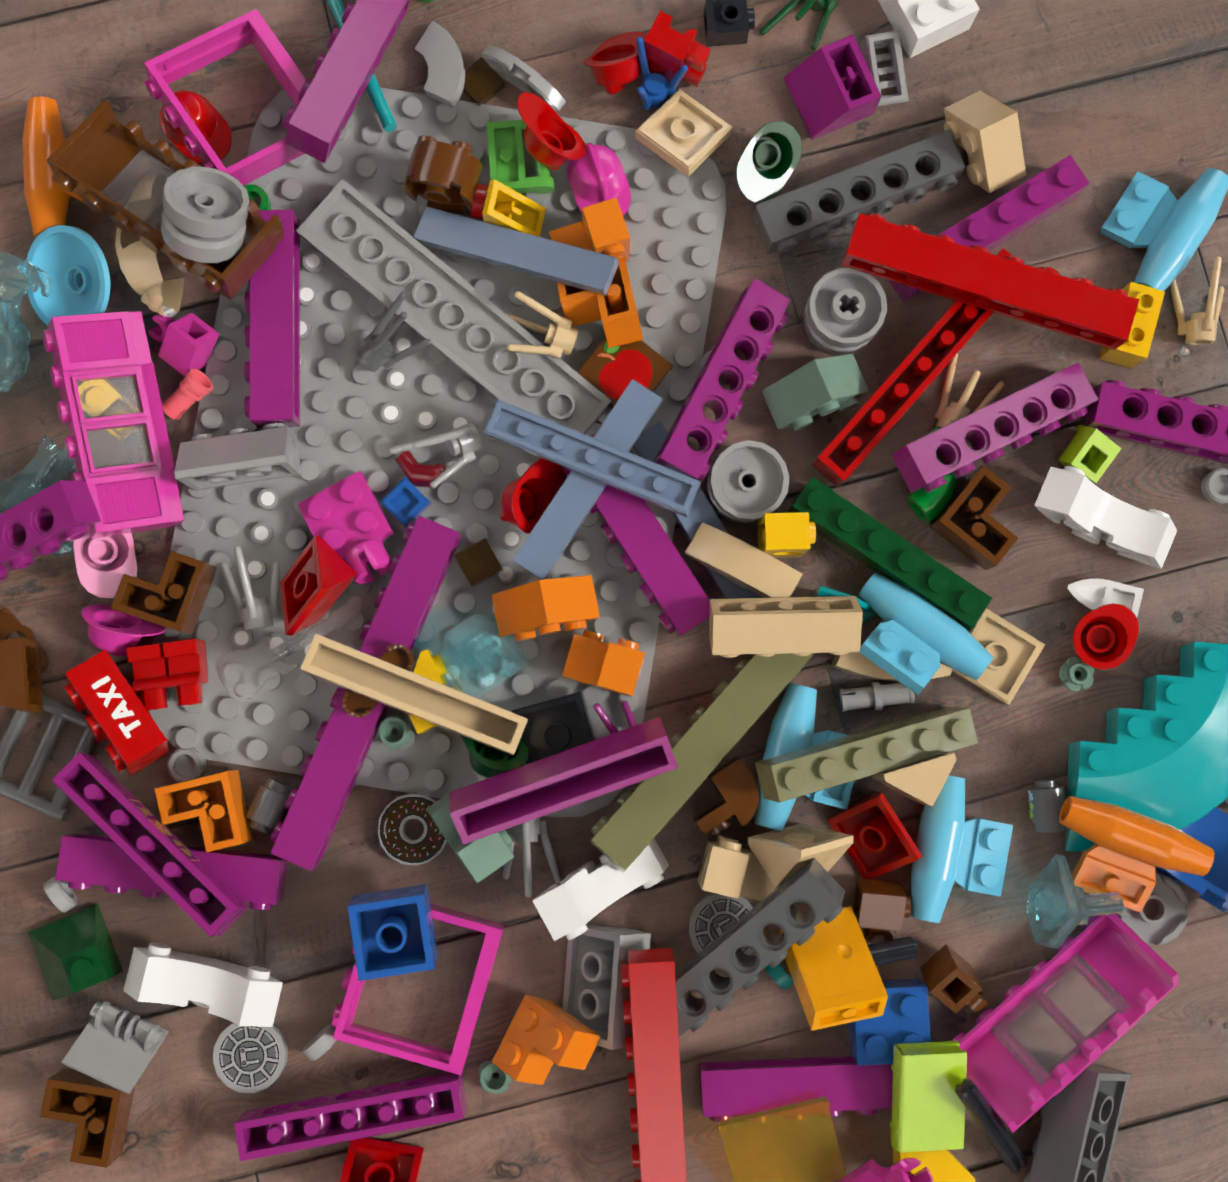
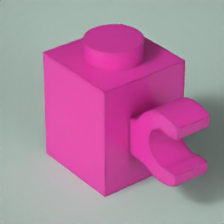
[148,313,219,377]

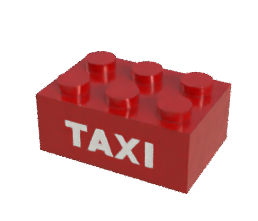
[64,649,169,777]

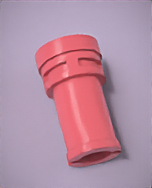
[162,369,213,420]

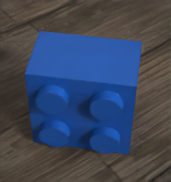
[347,884,438,981]
[848,978,931,1066]

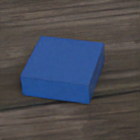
[380,477,431,528]

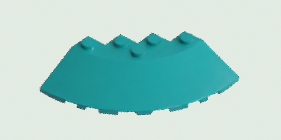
[1065,642,1228,851]

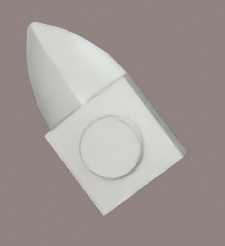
[1067,578,1144,617]

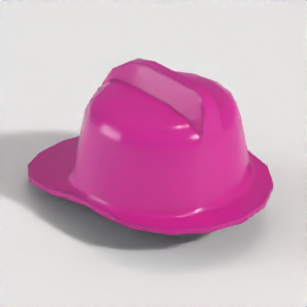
[567,143,631,216]
[81,604,166,656]

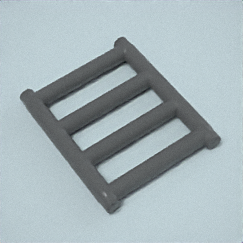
[0,694,96,821]

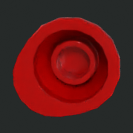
[1072,603,1139,670]

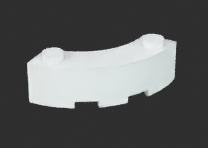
[1034,466,1177,569]
[532,839,669,941]
[123,943,283,1027]

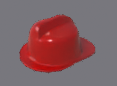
[583,31,648,95]
[159,90,232,165]
[516,92,586,171]
[499,458,567,534]

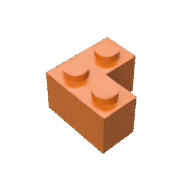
[549,197,630,262]
[557,257,643,348]
[492,575,600,641]
[562,630,645,697]
[155,770,254,853]
[492,994,601,1085]

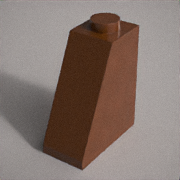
[0,637,43,714]

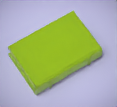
[890,1041,967,1153]

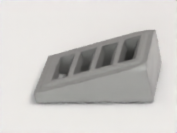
[860,30,909,107]

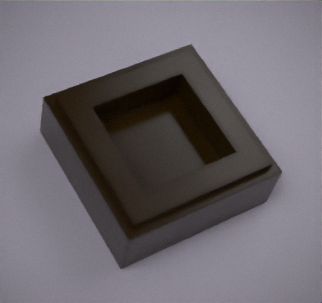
[463,57,505,106]
[454,538,503,587]

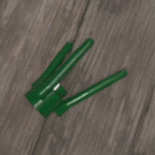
[759,0,837,50]

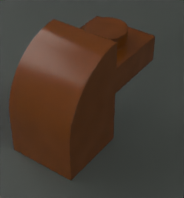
[694,756,759,835]

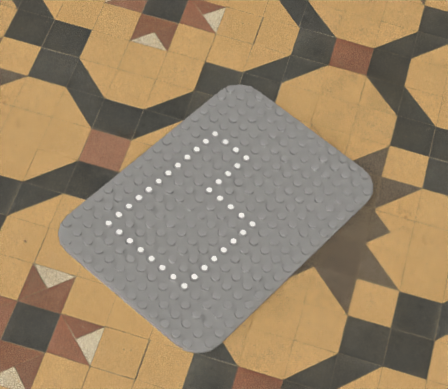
[149,80,726,817]

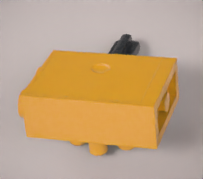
[779,906,919,1031]

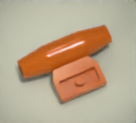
[22,96,121,238]
[1059,796,1214,913]

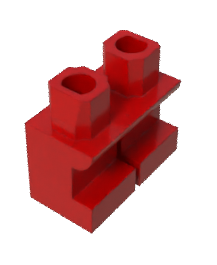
[640,10,711,88]
[126,638,209,711]

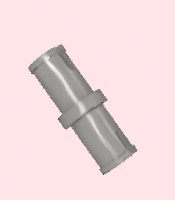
[839,682,915,712]

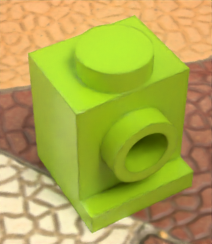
[1058,425,1122,483]

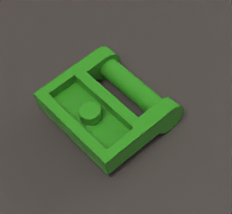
[487,120,555,194]

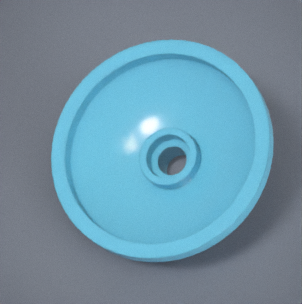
[25,225,111,326]

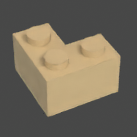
[944,91,1026,193]
[697,835,775,901]

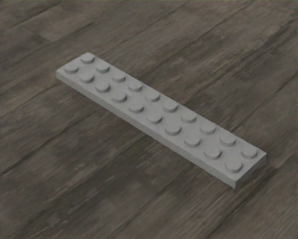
[296,179,611,434]

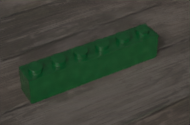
[787,477,992,630]

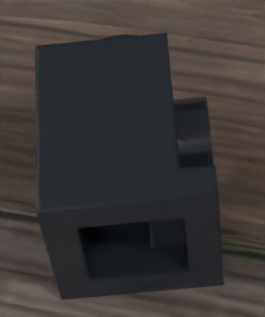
[703,0,755,47]

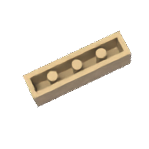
[709,596,863,658]

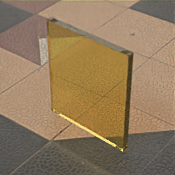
[718,1096,846,1182]

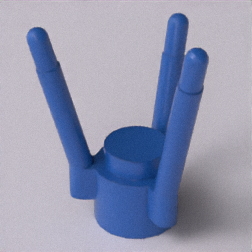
[636,37,688,110]

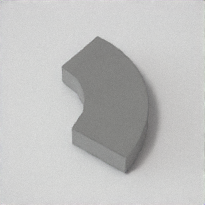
[414,21,465,108]
[481,45,566,111]

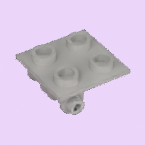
[61,1001,169,1094]

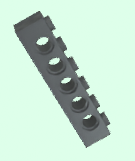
[752,130,965,254]
[675,858,845,1037]

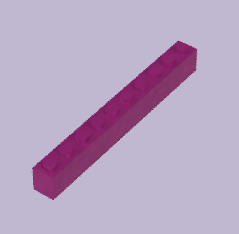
[270,515,462,871]

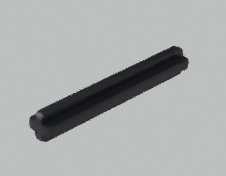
[955,1078,1027,1173]

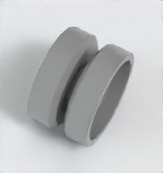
[161,167,250,263]
[803,268,887,356]
[705,440,790,524]

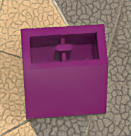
[784,34,882,140]

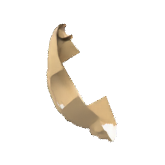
[115,170,185,317]

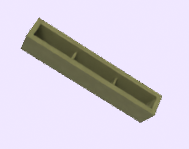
[755,707,978,803]

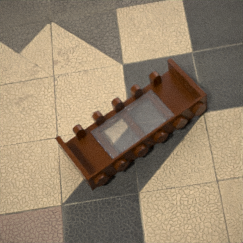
[47,100,285,300]

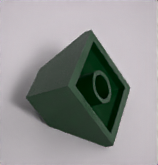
[28,904,123,1001]

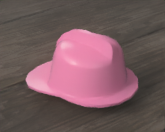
[73,531,137,599]

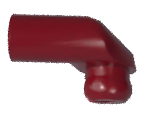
[395,451,447,487]

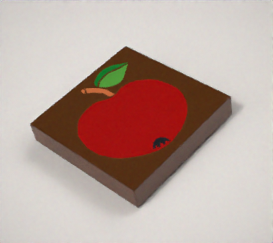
[577,338,673,409]

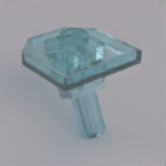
[440,613,530,699]
[1026,854,1124,949]

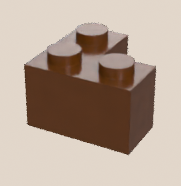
[930,465,1018,570]
[111,551,217,635]
[40,1068,135,1168]

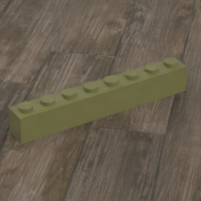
[591,653,815,873]

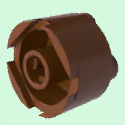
[403,135,483,214]

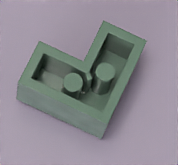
[762,353,869,431]
[426,784,514,883]

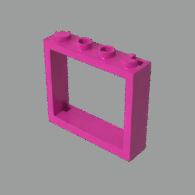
[144,9,306,186]
[331,889,505,1075]

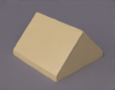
[871,752,957,807]
[748,824,853,887]

